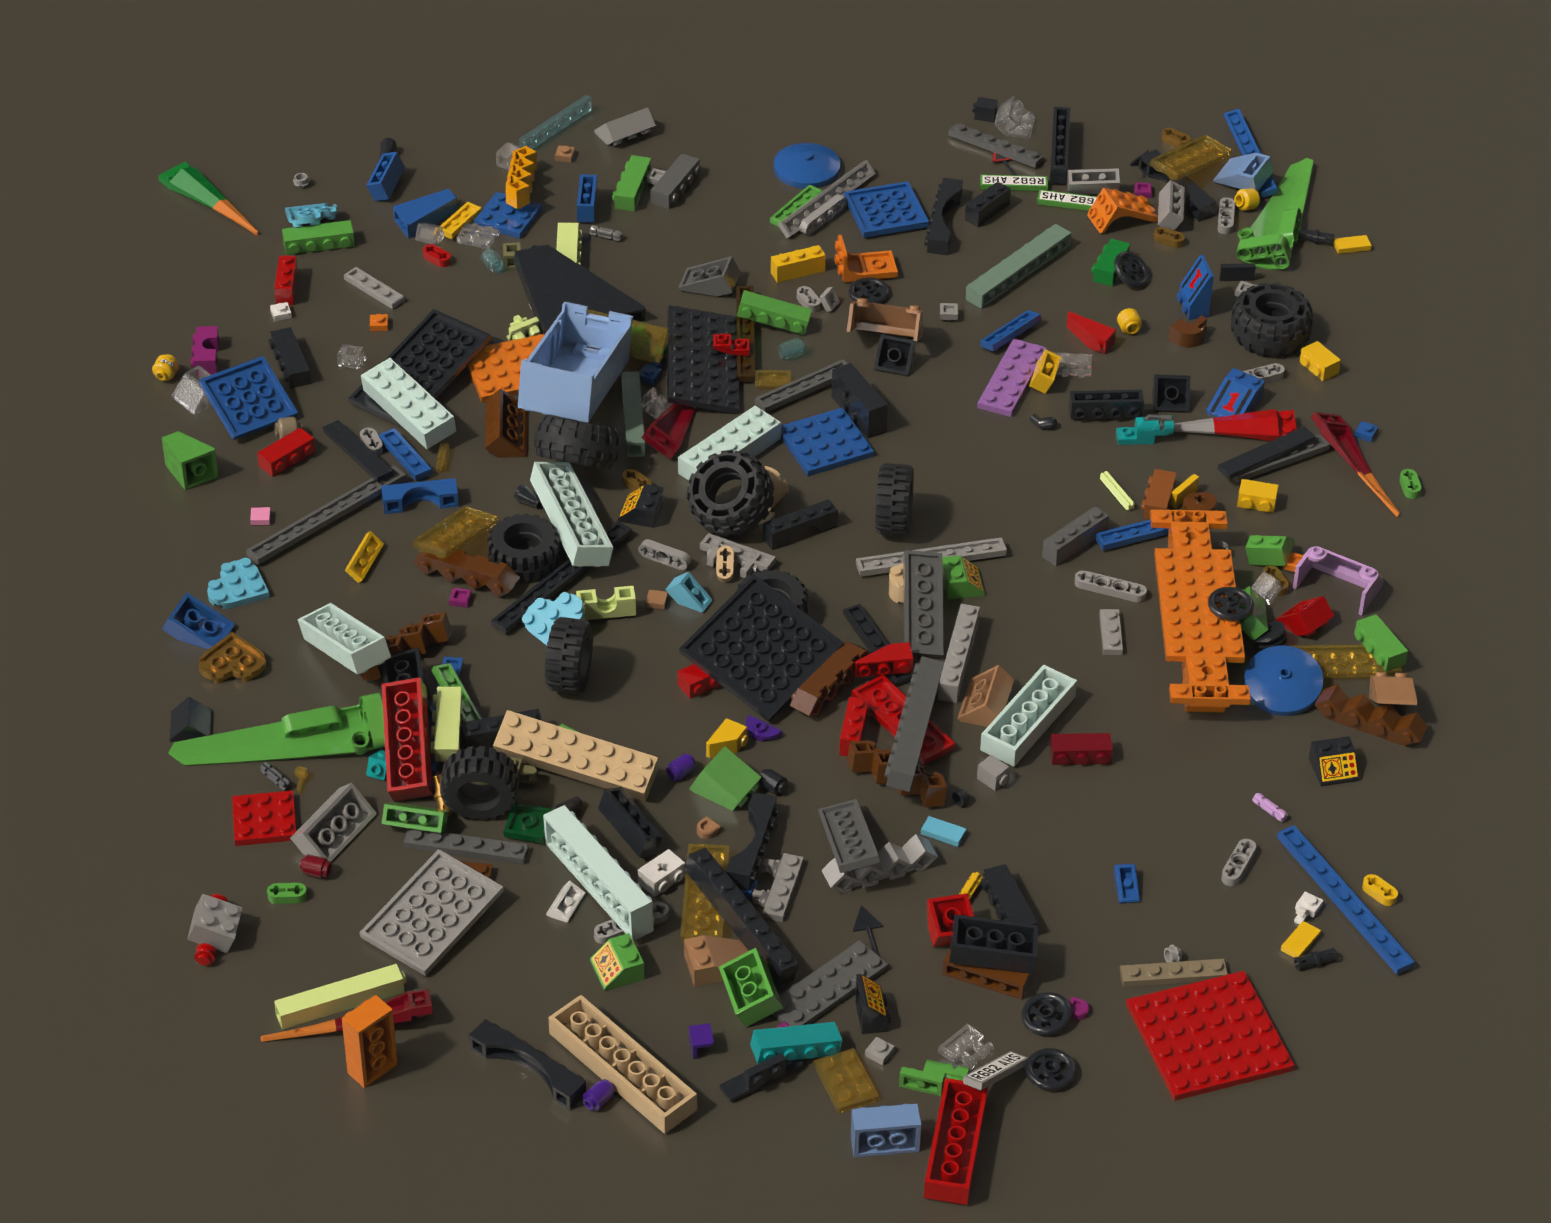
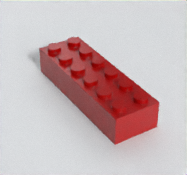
[382,677,433,802]
[923,1078,988,1205]

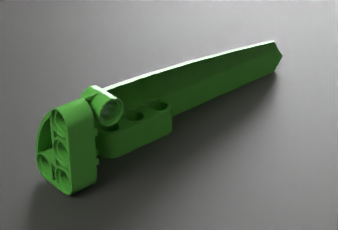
[1236,158,1314,270]
[168,693,385,766]

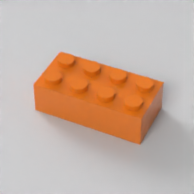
[342,995,398,1088]

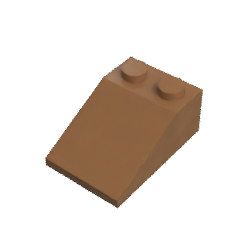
[1369,672,1417,705]
[684,935,748,987]

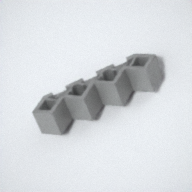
[821,834,938,894]

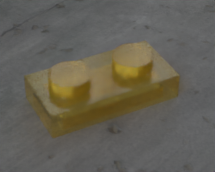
[755,370,791,388]

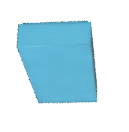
[921,816,966,847]

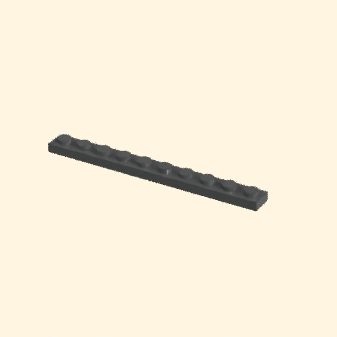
[246,465,406,565]

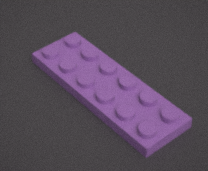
[977,339,1047,417]

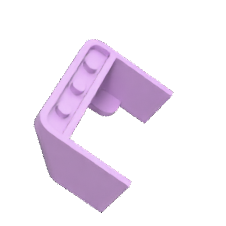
[1293,546,1383,616]

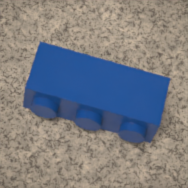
[366,152,405,201]
[577,174,598,223]

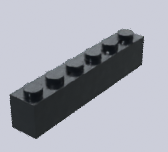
[1050,107,1070,184]

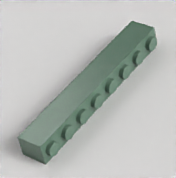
[966,224,1071,309]

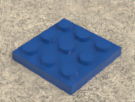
[474,192,542,239]

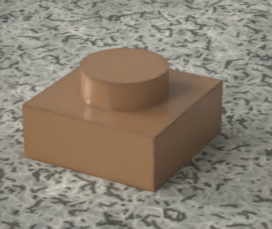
[555,145,575,162]

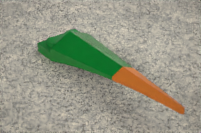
[158,162,258,235]

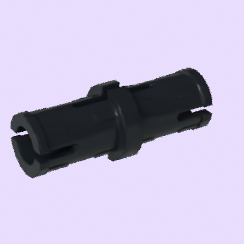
[1298,228,1335,245]
[1294,948,1338,970]

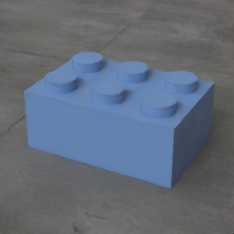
[851,1104,921,1157]

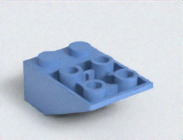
[1213,153,1273,192]

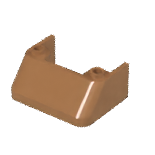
[847,298,924,341]

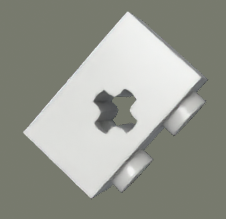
[638,849,685,897]

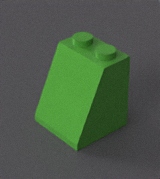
[162,431,218,490]
[689,746,761,811]

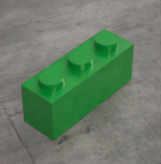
[1091,238,1130,287]

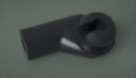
[1030,414,1057,430]

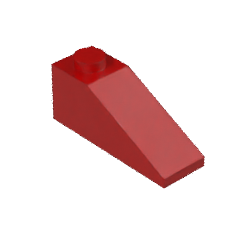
[1066,311,1116,354]

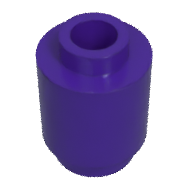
[666,753,696,781]
[583,1079,615,1111]

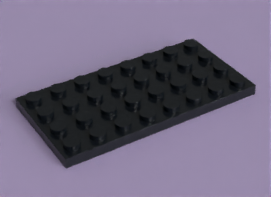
[667,305,739,414]
[348,309,492,429]

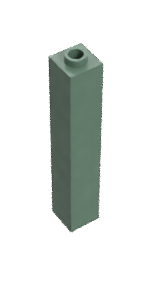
[621,371,645,457]

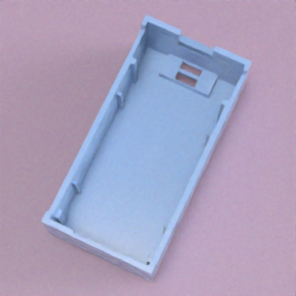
[518,302,633,423]

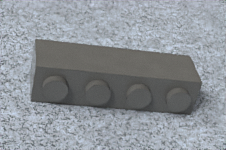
[651,153,701,209]
[1042,506,1109,566]

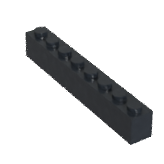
[685,847,799,987]

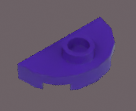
[746,715,782,741]

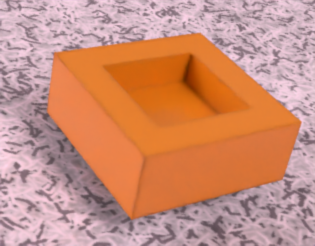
[370,314,388,331]
[1283,552,1304,572]

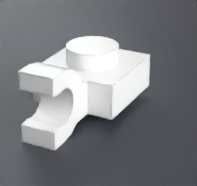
[1294,892,1324,925]

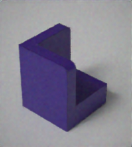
[689,1023,714,1059]

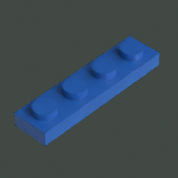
[980,310,1041,351]
[379,428,432,481]
[1095,520,1168,551]

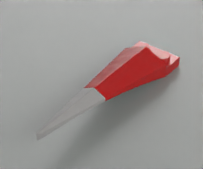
[1174,409,1297,441]

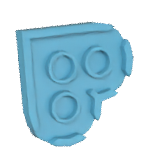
[285,203,338,227]
[207,558,269,609]
[522,592,586,646]

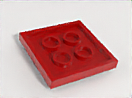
[232,790,296,846]

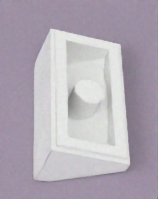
[546,880,586,922]

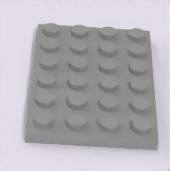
[359,849,504,976]

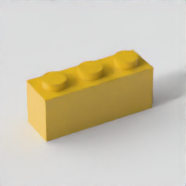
[771,245,826,283]

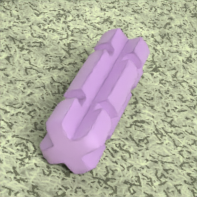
[1252,793,1288,822]

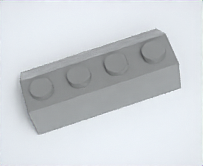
[290,783,377,861]

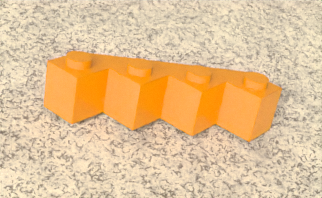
[506,146,537,209]

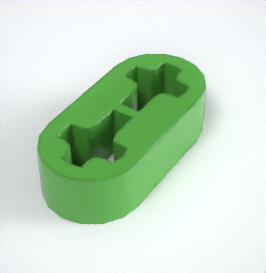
[1399,469,1421,499]
[267,883,307,904]

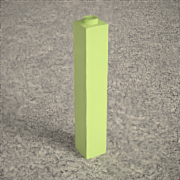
[274,964,407,1030]

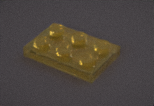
[814,1048,879,1114]

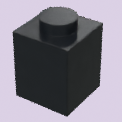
[972,97,998,123]

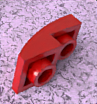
[713,334,750,356]

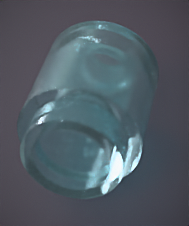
[481,248,504,273]
[778,338,805,359]

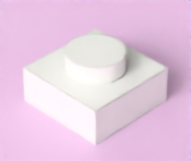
[270,302,292,321]

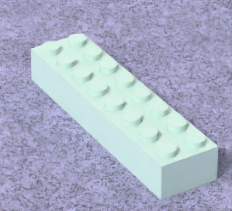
[530,462,613,567]
[543,805,655,941]

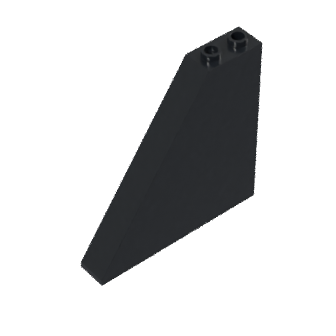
[514,245,646,334]

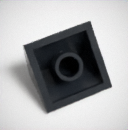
[874,334,916,376]
[1152,374,1191,412]
[170,696,211,742]

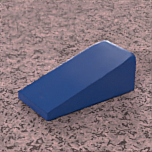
[1113,864,1140,904]

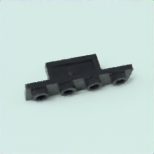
[720,1053,803,1102]

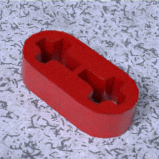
[423,244,451,267]

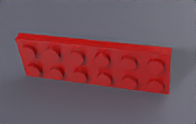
[852,675,955,765]

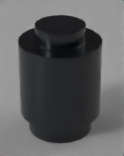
[758,769,788,796]

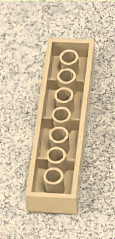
[493,710,659,802]
[549,995,697,1134]

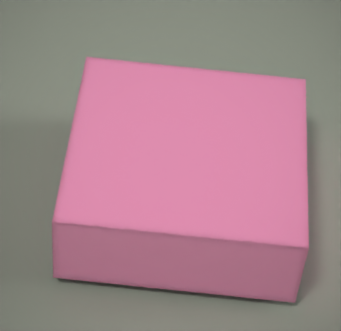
[250,507,270,525]

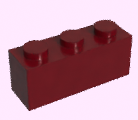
[1050,733,1113,765]

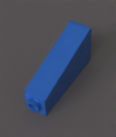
[393,189,458,239]

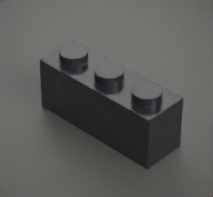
[965,181,1011,227]

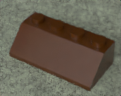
[485,388,527,458]

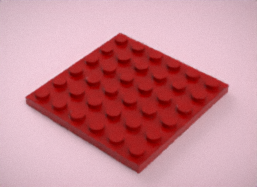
[1126,971,1295,1101]

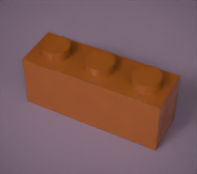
[1141,469,1177,520]

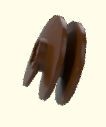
[1182,492,1217,511]

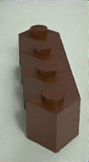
[413,542,520,598]
[361,611,452,681]
[790,641,872,718]
[1315,684,1428,746]
[847,740,947,807]

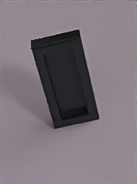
[1219,263,1256,281]

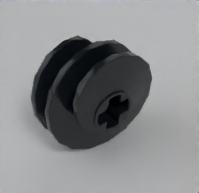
[1253,621,1288,649]

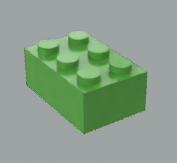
[719,948,783,1027]

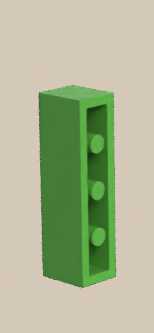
[612,155,651,211]
[282,220,355,255]
[737,290,812,335]

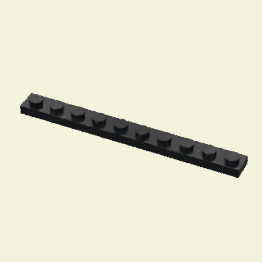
[491,521,632,634]

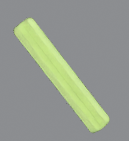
[1100,471,1135,511]

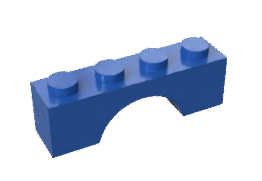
[381,478,459,514]

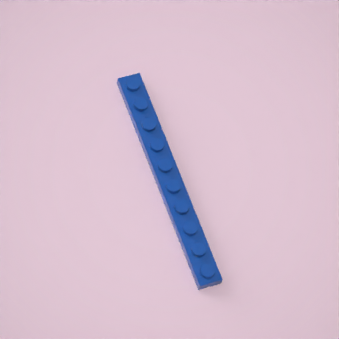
[1277,825,1415,975]

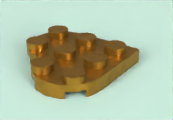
[198,632,266,684]

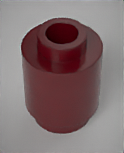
[300,854,332,878]

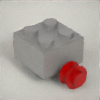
[187,894,242,966]

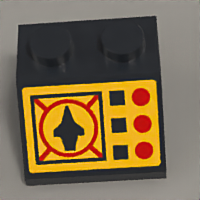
[618,484,664,528]
[1309,736,1359,787]
[855,974,891,1034]

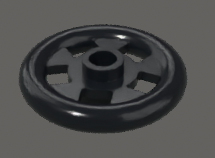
[1114,251,1149,288]
[848,277,890,304]
[1208,587,1254,621]
[1021,992,1072,1035]
[1025,1048,1077,1091]

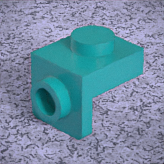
[366,750,387,780]

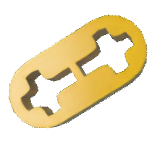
[1362,874,1398,906]

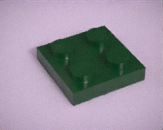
[503,802,553,844]

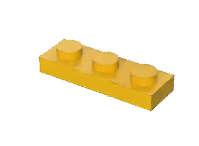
[438,202,482,239]
[345,531,384,583]

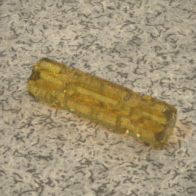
[436,442,450,472]

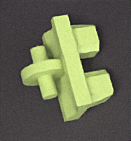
[507,315,540,341]

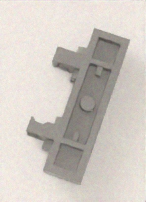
[700,533,776,578]
[752,853,804,922]

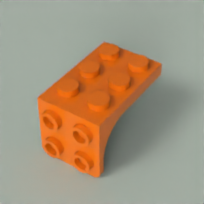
[1087,187,1158,234]
[834,235,898,282]

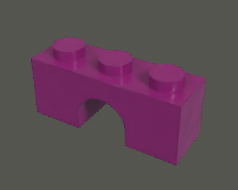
[191,326,219,375]

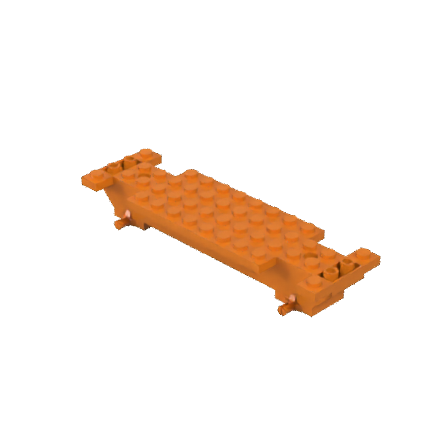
[1150,509,1251,712]

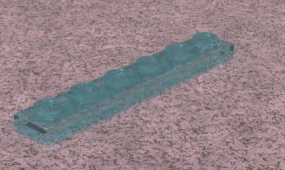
[518,94,592,149]

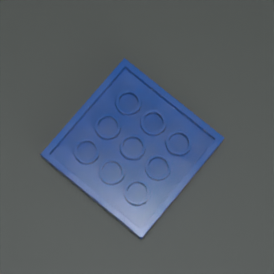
[844,181,929,238]
[199,356,298,440]
[781,408,874,476]

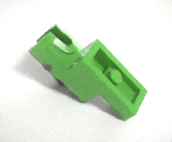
[899,1059,970,1096]

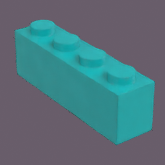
[750,1022,842,1064]

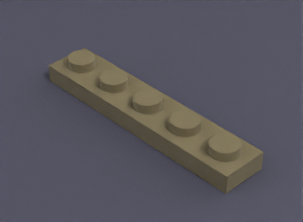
[1120,959,1228,987]

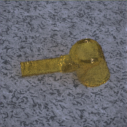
[294,766,308,793]

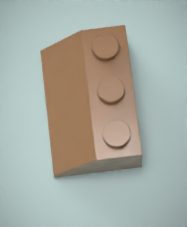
[957,665,1014,727]

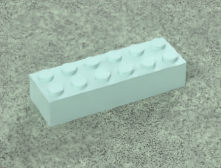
[361,358,456,449]
[678,406,781,480]
[298,603,391,675]
[980,665,1077,767]

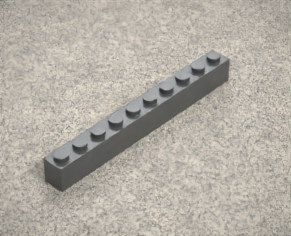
[884,656,944,792]

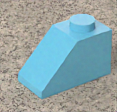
[666,572,712,612]

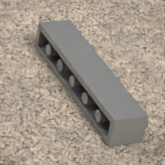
[938,604,980,703]

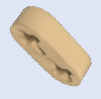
[716,546,734,582]

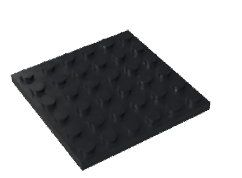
[679,574,844,722]

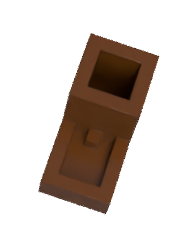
[1168,315,1207,348]

